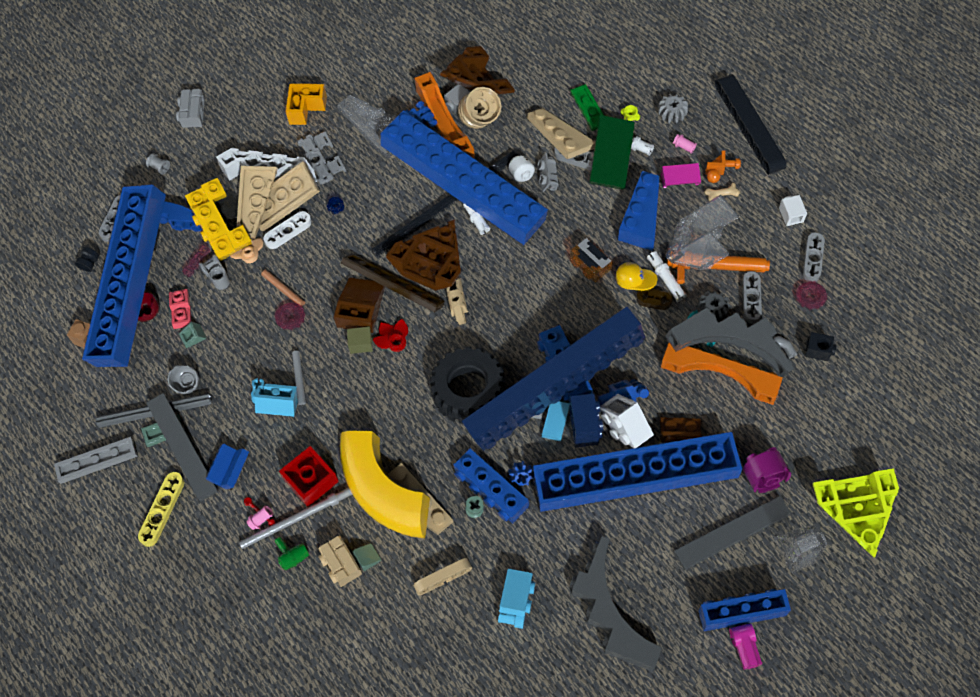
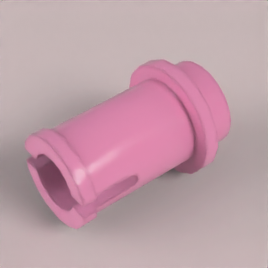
[673,134,697,154]
[247,505,274,530]

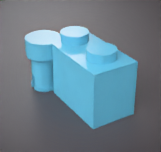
[251,378,298,417]
[498,569,536,629]

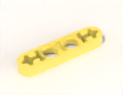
[138,472,184,547]

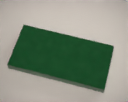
[589,115,635,190]

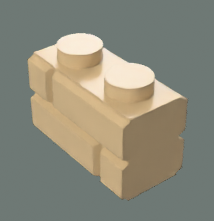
[318,536,362,587]

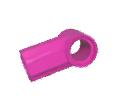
[729,623,762,670]

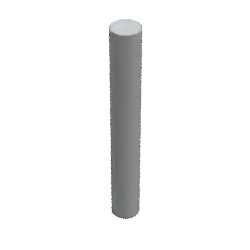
[292,350,306,405]

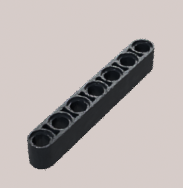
[715,74,786,175]

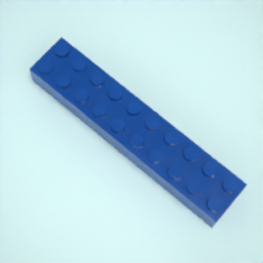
[381,110,548,245]
[82,185,166,367]
[533,432,742,512]

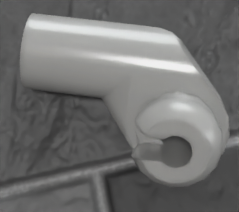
[773,336,797,359]

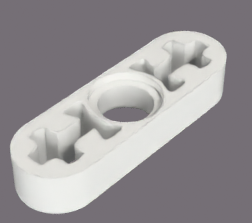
[264,211,311,249]

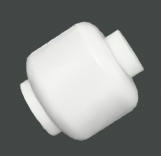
[509,155,535,182]

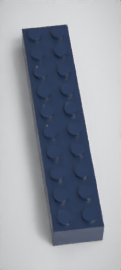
[462,307,645,451]

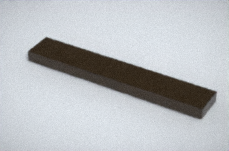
[341,253,445,313]

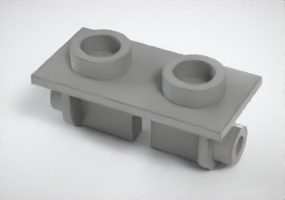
[537,153,559,192]

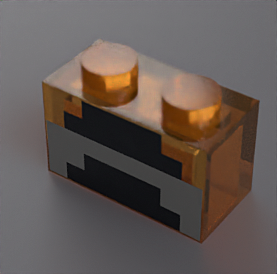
[570,237,612,283]

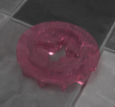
[796,282,827,311]
[275,303,305,331]

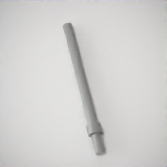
[239,488,352,549]

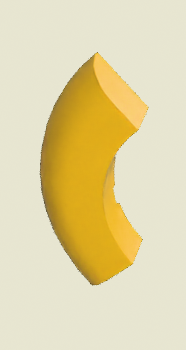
[340,431,430,538]

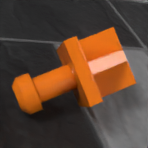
[705,151,741,183]

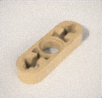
[413,558,472,595]

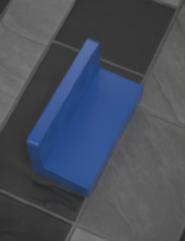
[206,444,249,489]

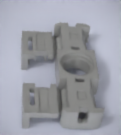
[298,131,346,184]

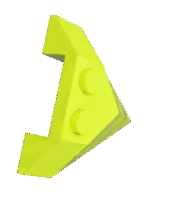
[812,468,899,558]

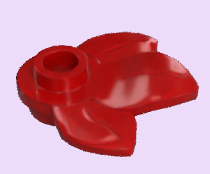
[373,319,408,352]

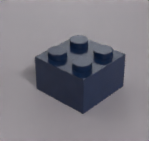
[569,394,603,448]

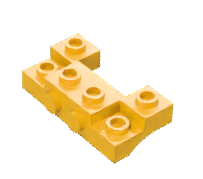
[185,178,252,261]

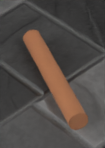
[261,270,305,307]

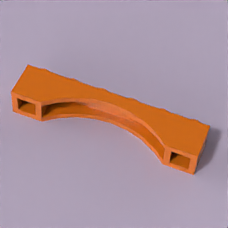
[415,72,475,159]
[661,342,783,405]

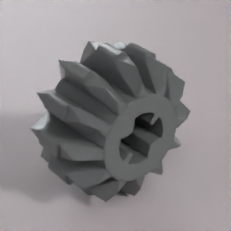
[697,290,730,322]

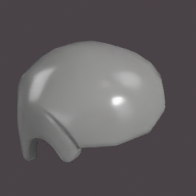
[167,365,200,394]

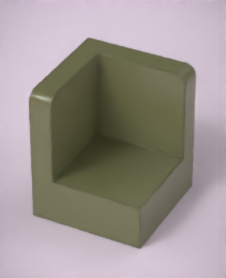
[347,327,373,354]

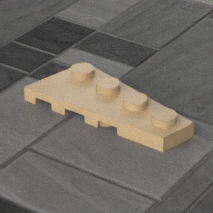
[527,108,595,159]
[236,166,278,239]
[388,463,453,535]

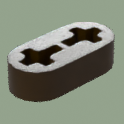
[636,289,672,310]

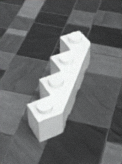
[216,148,317,182]

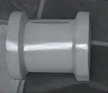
[146,153,170,175]

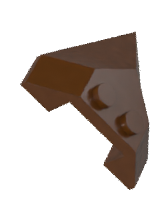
[440,46,515,95]
[386,219,461,291]

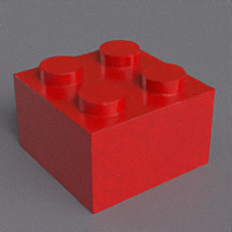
[279,446,339,508]

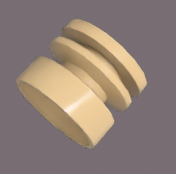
[458,87,502,129]

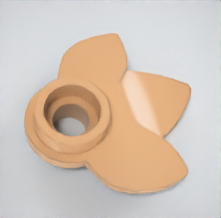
[230,238,263,263]

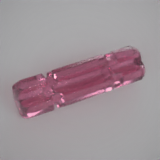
[182,245,210,277]

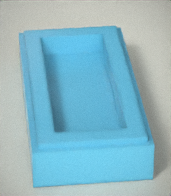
[542,401,570,442]

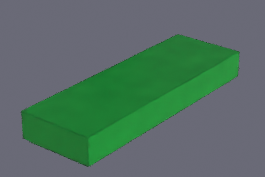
[570,84,604,131]

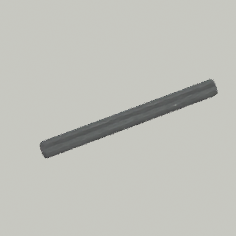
[96,393,212,428]

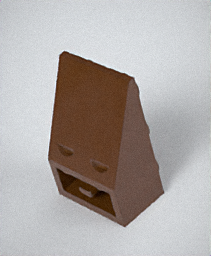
[334,277,385,333]

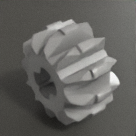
[658,94,688,124]

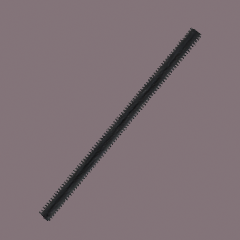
[372,151,518,257]

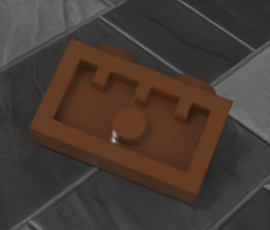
[660,417,702,443]

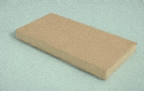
[259,161,320,231]

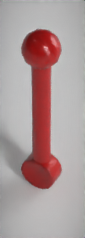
[244,497,276,526]

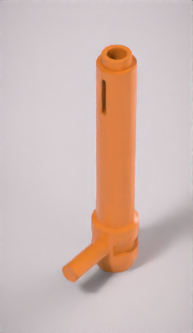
[667,250,770,284]

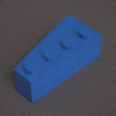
[618,171,660,251]

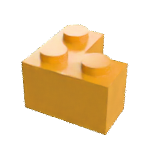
[286,84,327,125]

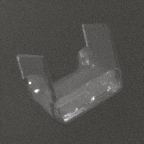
[666,195,739,270]

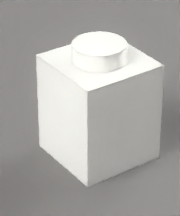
[779,195,807,226]

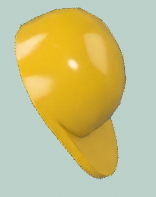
[616,262,658,291]

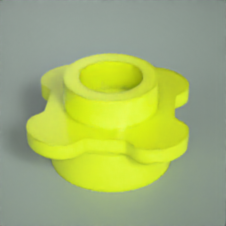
[621,105,640,121]

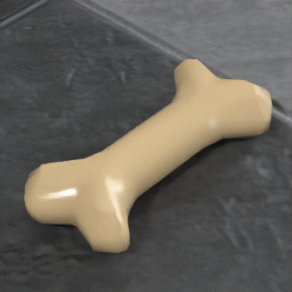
[704,183,740,202]

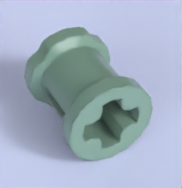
[465,496,484,518]

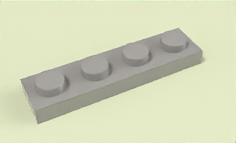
[54,437,138,484]

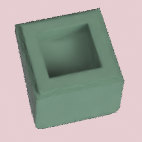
[179,322,207,348]
[352,543,382,571]

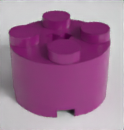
[743,447,791,493]

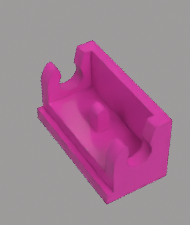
[661,163,701,188]

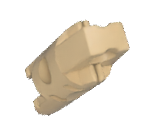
[446,278,468,325]

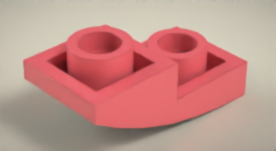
[169,289,192,329]

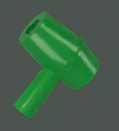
[275,537,309,570]

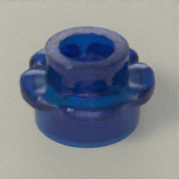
[327,197,345,214]

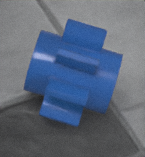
[508,461,534,487]

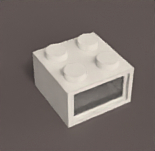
[600,394,654,448]

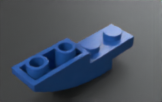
[160,201,202,232]

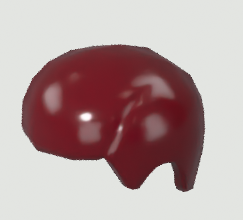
[138,292,160,322]

